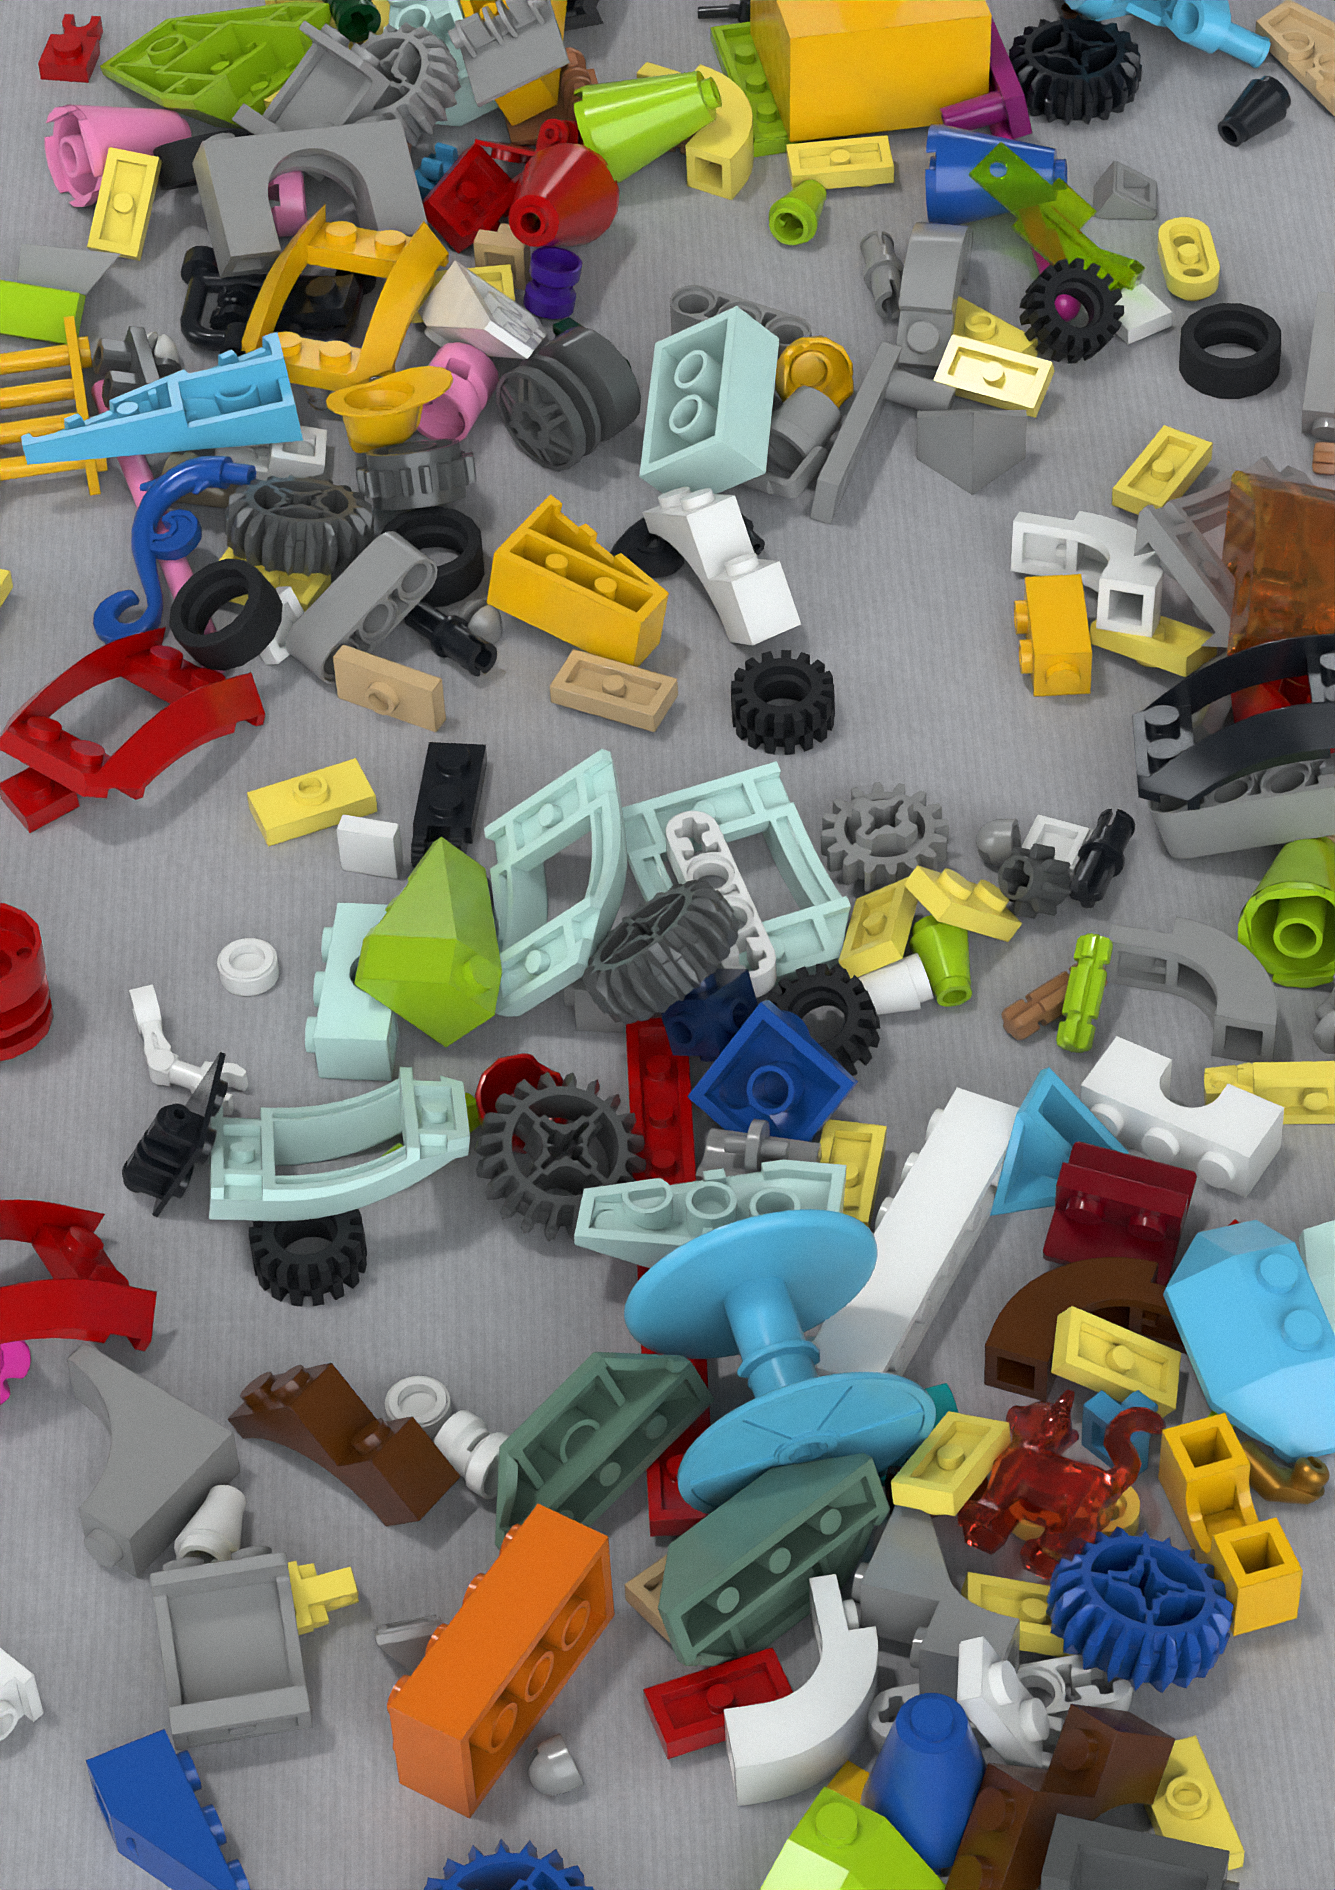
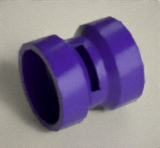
[523,247,583,319]

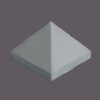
[373,1614,443,1673]

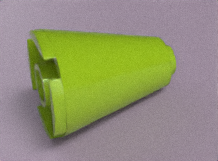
[574,71,722,183]
[1238,836,1335,988]

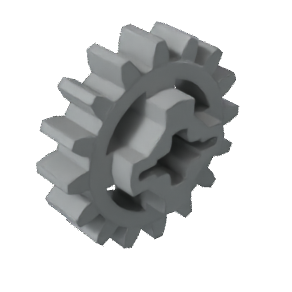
[821,782,949,893]

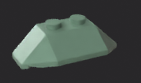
[495,1352,715,1551]
[658,1453,890,1667]

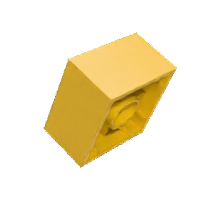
[750,0,992,142]

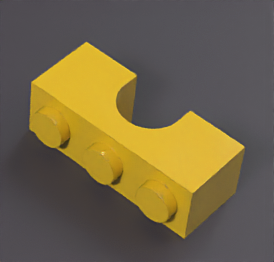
[1158,1413,1303,1636]

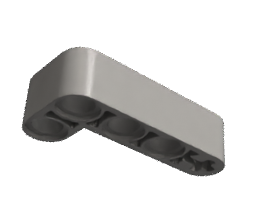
[1148,742,1335,859]

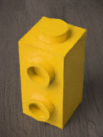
[1014,574,1092,697]

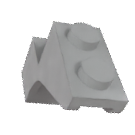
[852,1505,1020,1701]

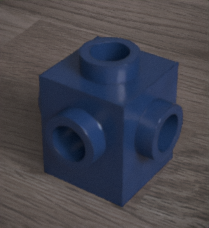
[661,968,758,1062]

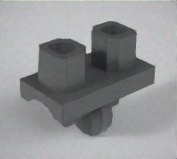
[92,326,182,408]

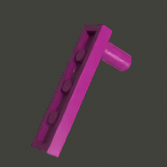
[940,18,1033,139]

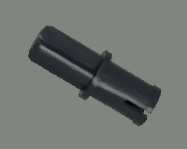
[404,599,497,676]
[1069,809,1136,908]

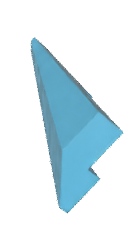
[21,332,303,465]

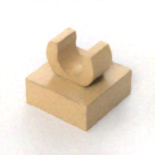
[473,223,532,290]

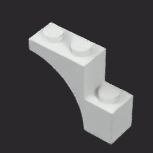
[642,487,801,645]

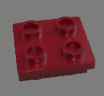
[1043,1141,1197,1286]

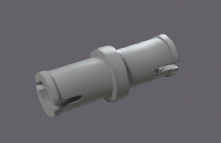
[860,231,904,319]

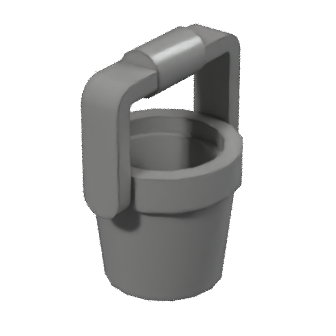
[742,386,842,499]

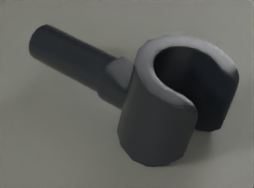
[697,0,750,23]

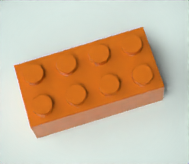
[387,1504,615,1819]

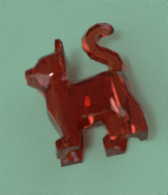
[957,1389,1166,1580]

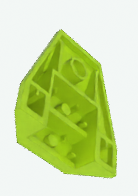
[100,1,332,129]

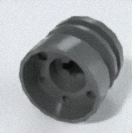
[496,326,641,471]

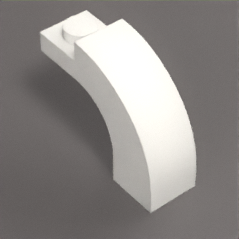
[1011,511,1164,638]
[724,1574,878,1806]

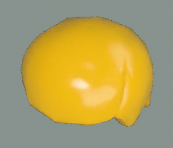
[775,335,854,409]

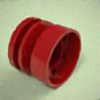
[0,903,54,1061]

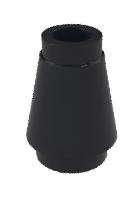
[1218,76,1291,147]

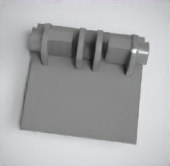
[448,0,570,107]

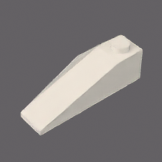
[418,260,547,359]

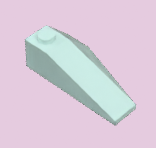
[574,1159,846,1268]

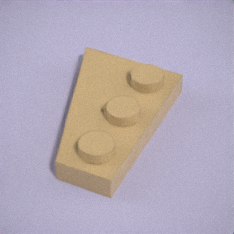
[1255,0,1335,117]

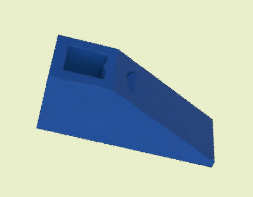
[86,1729,251,1890]

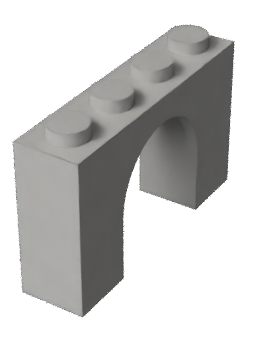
[192,116,429,278]

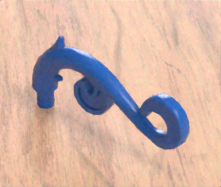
[93,456,256,644]

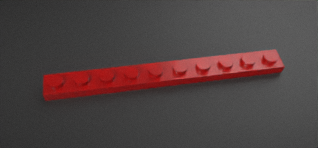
[626,1018,711,1537]

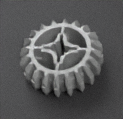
[353,22,461,147]

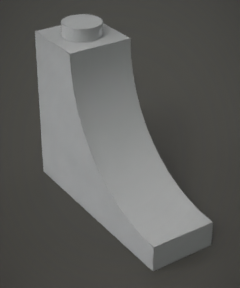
[67,1342,240,1578]

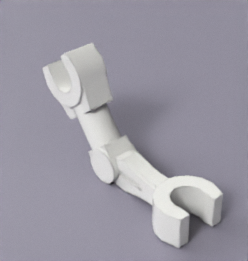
[129,984,248,1115]

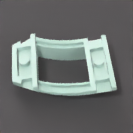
[484,749,627,1017]
[622,761,851,986]
[208,1067,470,1221]

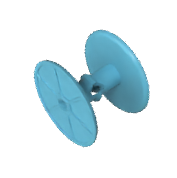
[624,1209,936,1514]

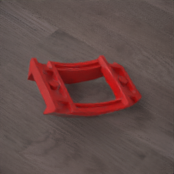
[0,627,265,800]
[0,1199,157,1351]

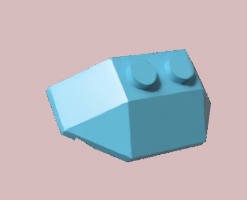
[1163,1220,1335,1464]

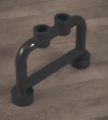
[180,246,377,357]

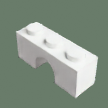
[1080,1036,1284,1198]

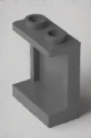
[1041,1813,1240,1890]

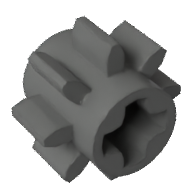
[998,843,1071,919]

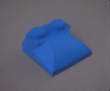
[687,1000,858,1142]

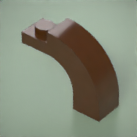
[984,1257,1187,1402]

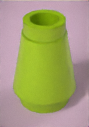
[769,180,827,245]
[909,915,972,1007]

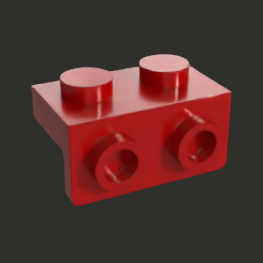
[422,144,522,254]

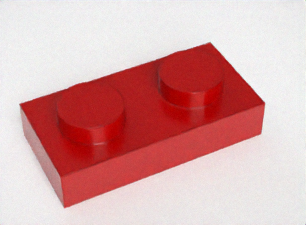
[643,1647,793,1759]

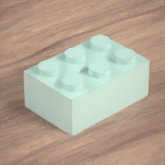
[639,306,779,494]

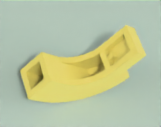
[637,62,754,200]

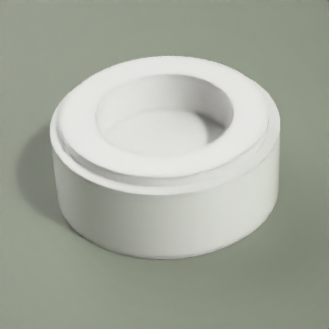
[217,938,279,996]
[385,1376,452,1439]

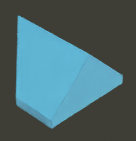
[990,1067,1129,1216]

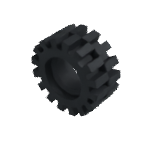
[1019,258,1124,364]
[731,650,835,755]
[767,964,881,1076]
[249,1209,367,1307]

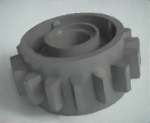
[356,439,477,510]

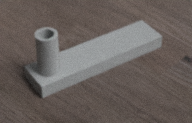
[810,341,957,524]

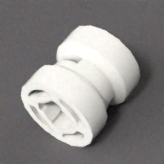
[434,1410,509,1499]

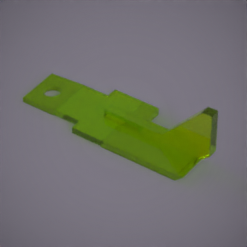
[969,142,1145,291]

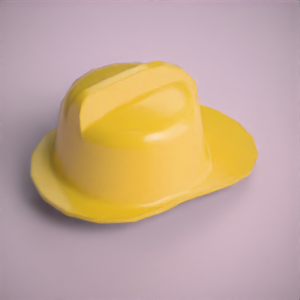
[326,366,454,453]

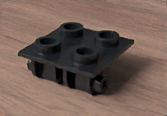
[122,1052,228,1217]

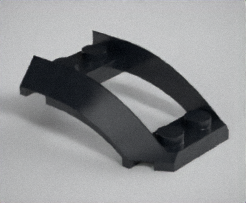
[1132,633,1335,810]

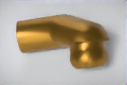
[1241,1440,1330,1505]

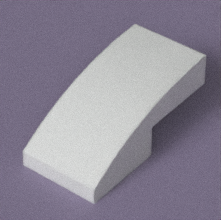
[213,425,327,481]

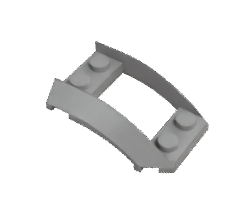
[1134,456,1335,648]

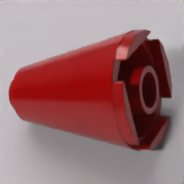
[509,142,620,247]

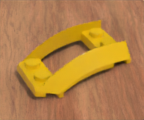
[241,204,449,391]

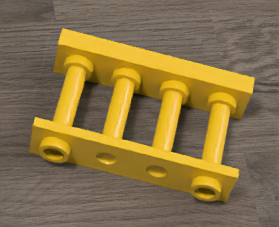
[0,316,108,496]

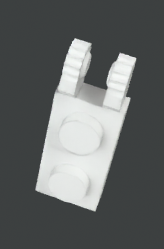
[957,1636,1064,1770]

